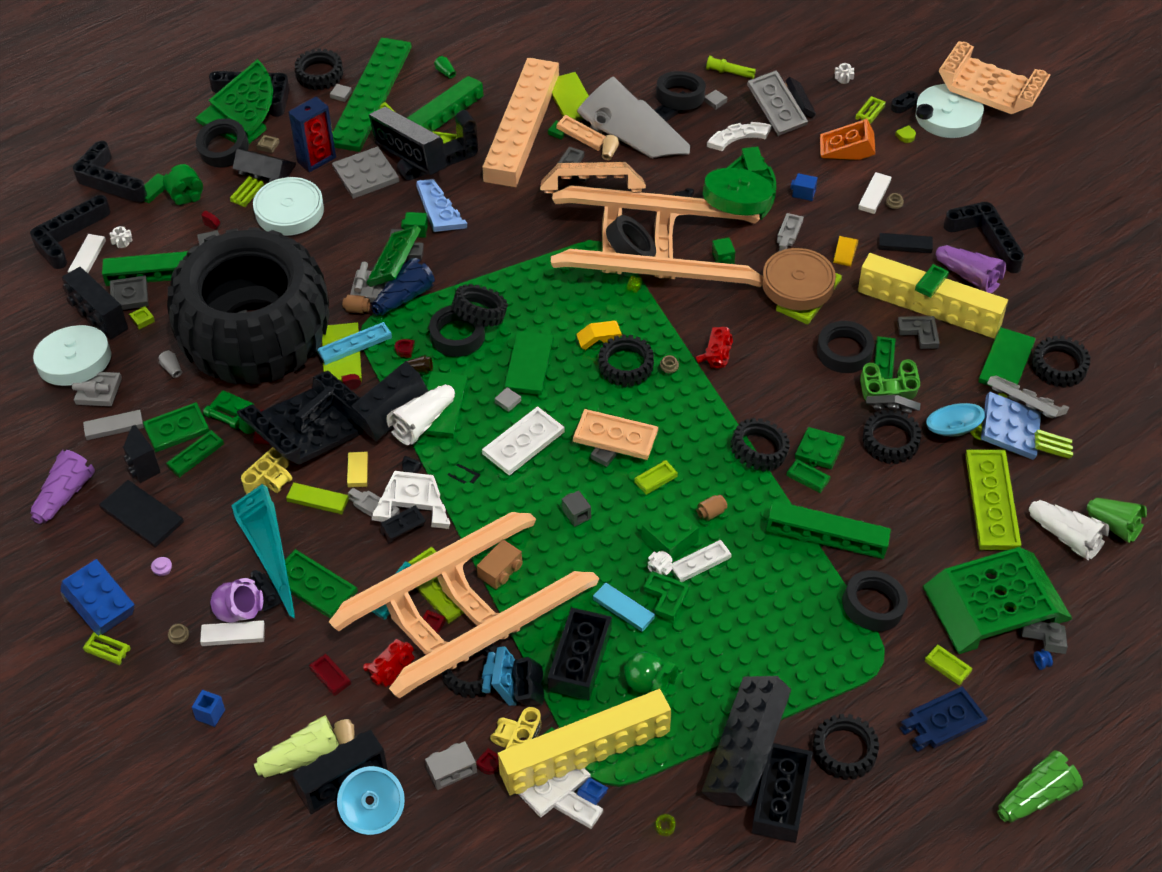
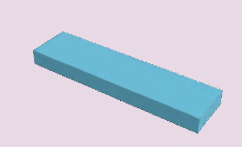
[317,322,392,365]

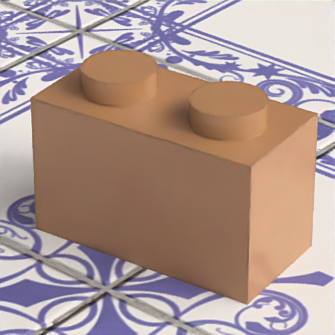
[477,539,523,589]

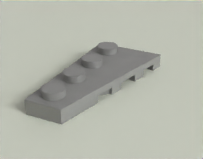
[987,376,1069,418]

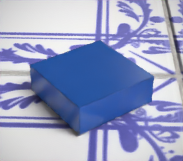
[577,777,608,805]

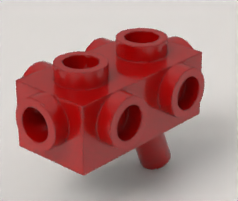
[696,327,733,368]
[363,639,415,687]

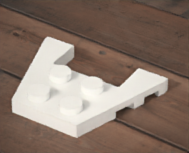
[372,471,450,529]

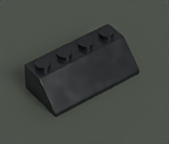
[349,361,428,442]

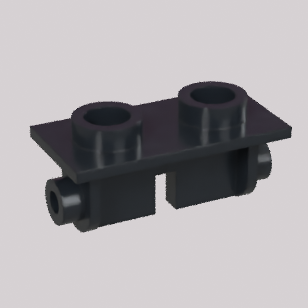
[250,570,283,612]

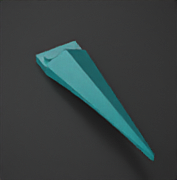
[231,484,295,619]

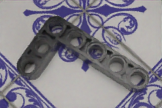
[209,71,290,117]
[397,110,478,180]
[73,141,147,202]
[30,195,111,269]
[944,202,1024,273]

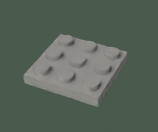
[332,146,399,199]

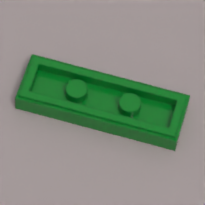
[875,336,896,379]
[166,430,224,478]

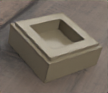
[257,135,280,153]

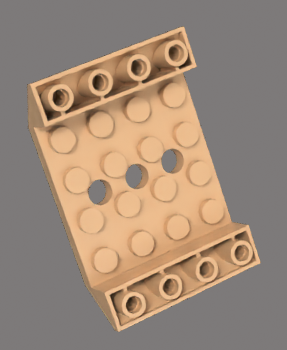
[939,41,1050,114]
[540,162,646,193]

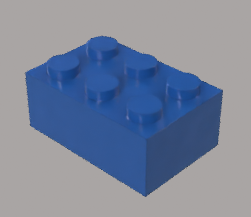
[60,559,135,636]

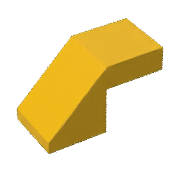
[576,321,622,350]

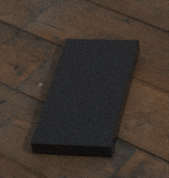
[99,480,184,548]

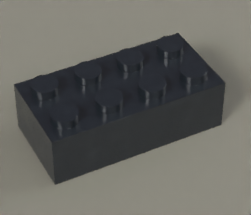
[62,266,128,340]
[548,607,612,700]
[292,729,388,814]
[752,743,813,843]

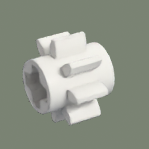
[834,63,854,84]
[110,226,132,248]
[648,551,672,575]

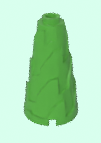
[997,750,1083,823]

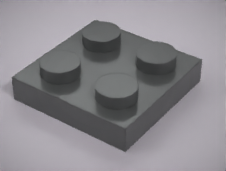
[110,276,149,310]

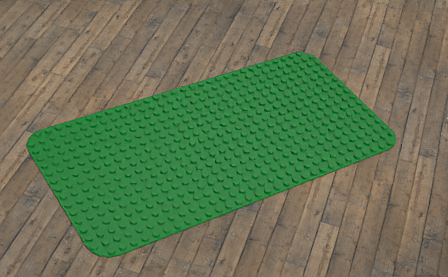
[361,240,885,787]

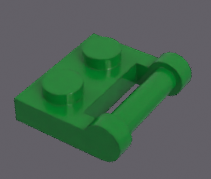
[203,390,254,429]

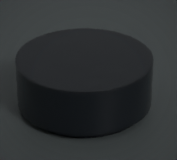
[916,104,934,120]

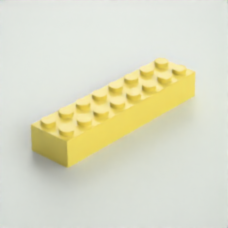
[858,253,1008,339]
[498,689,671,795]

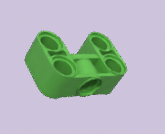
[860,359,920,400]

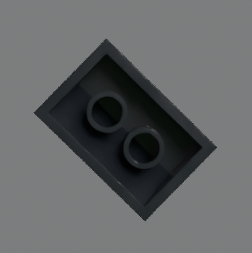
[233,149,296,182]

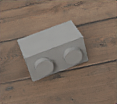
[425,741,477,790]

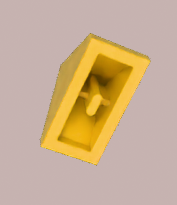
[833,236,859,267]

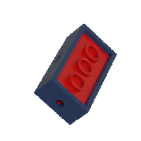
[288,96,336,173]

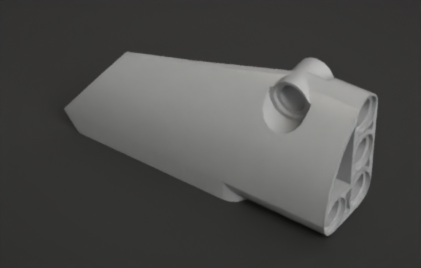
[577,77,690,159]

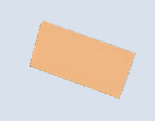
[573,409,658,460]

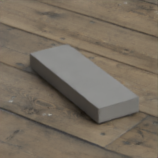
[83,410,144,440]

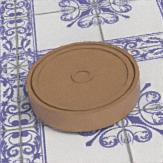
[762,248,836,310]

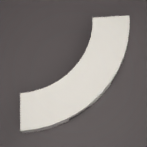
[707,122,772,151]

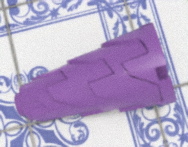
[935,245,1006,293]
[30,449,95,524]

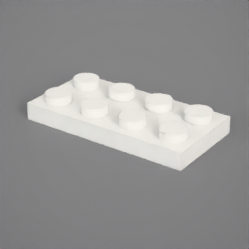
[482,406,565,475]

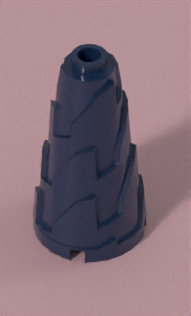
[371,258,435,316]

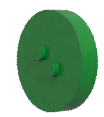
[702,168,773,216]

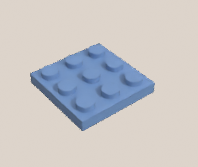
[981,392,1041,460]

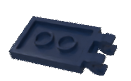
[899,686,988,752]

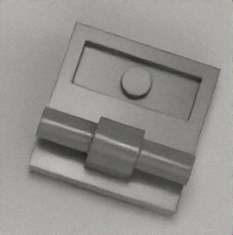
[350,262,389,302]
[72,372,122,406]

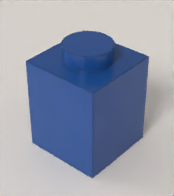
[790,173,818,201]
[192,690,225,727]

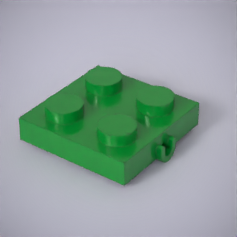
[795,427,845,469]

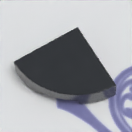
[672,188,694,197]
[402,456,422,473]

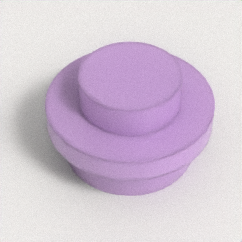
[151,557,172,577]

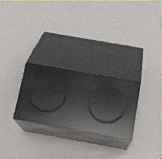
[123,425,161,483]

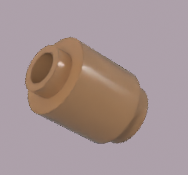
[343,294,370,314]
[697,495,727,521]

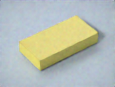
[347,452,368,487]

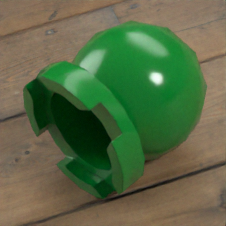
[624,651,679,699]

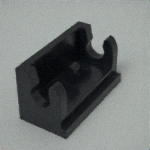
[380,505,426,543]

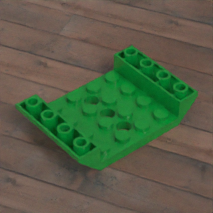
[923,547,1072,654]

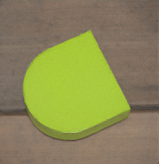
[895,125,916,143]

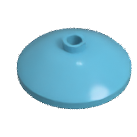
[926,403,985,437]
[337,766,405,835]

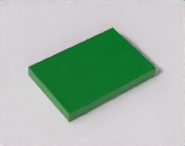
[143,402,210,452]

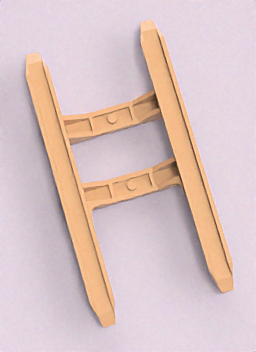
[551,186,763,287]
[329,512,599,698]

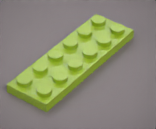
[965,450,1021,550]

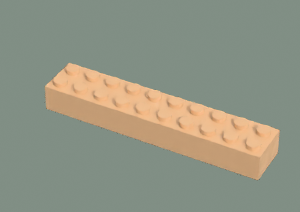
[483,58,559,187]

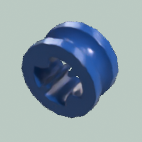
[1034,649,1053,670]

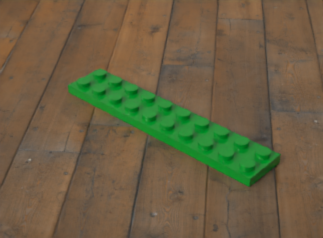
[333,37,412,152]

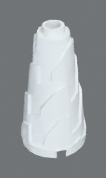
[386,384,455,445]
[1029,500,1109,560]

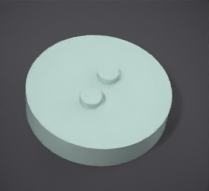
[915,84,984,138]
[253,177,324,236]
[33,325,111,386]

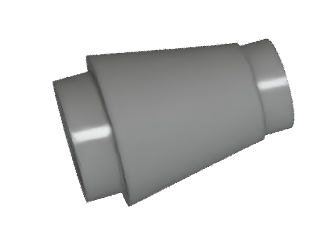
[158,350,182,378]

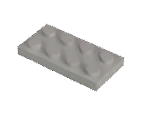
[747,70,808,136]

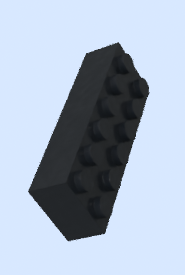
[369,107,447,175]
[701,676,791,806]

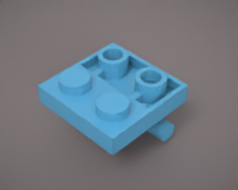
[482,646,517,706]

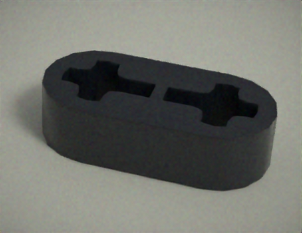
[891,91,919,113]

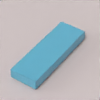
[593,583,655,632]

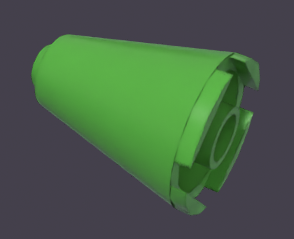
[1087,498,1147,543]

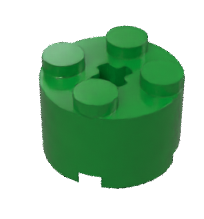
[163,164,203,205]

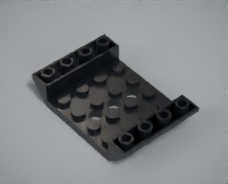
[237,371,363,465]

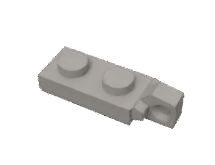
[777,213,804,252]
[348,488,400,522]

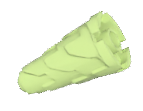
[254,715,339,778]

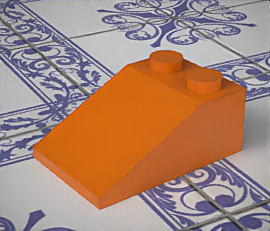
[820,119,875,160]

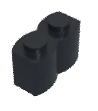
[513,657,544,707]

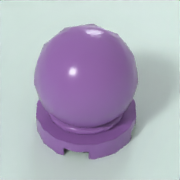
[210,578,264,623]

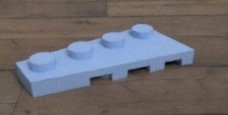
[416,179,468,232]

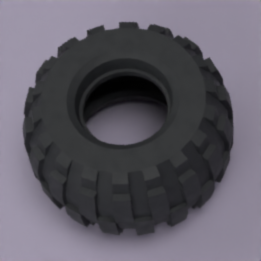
[167,227,329,385]

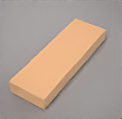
[556,115,606,151]

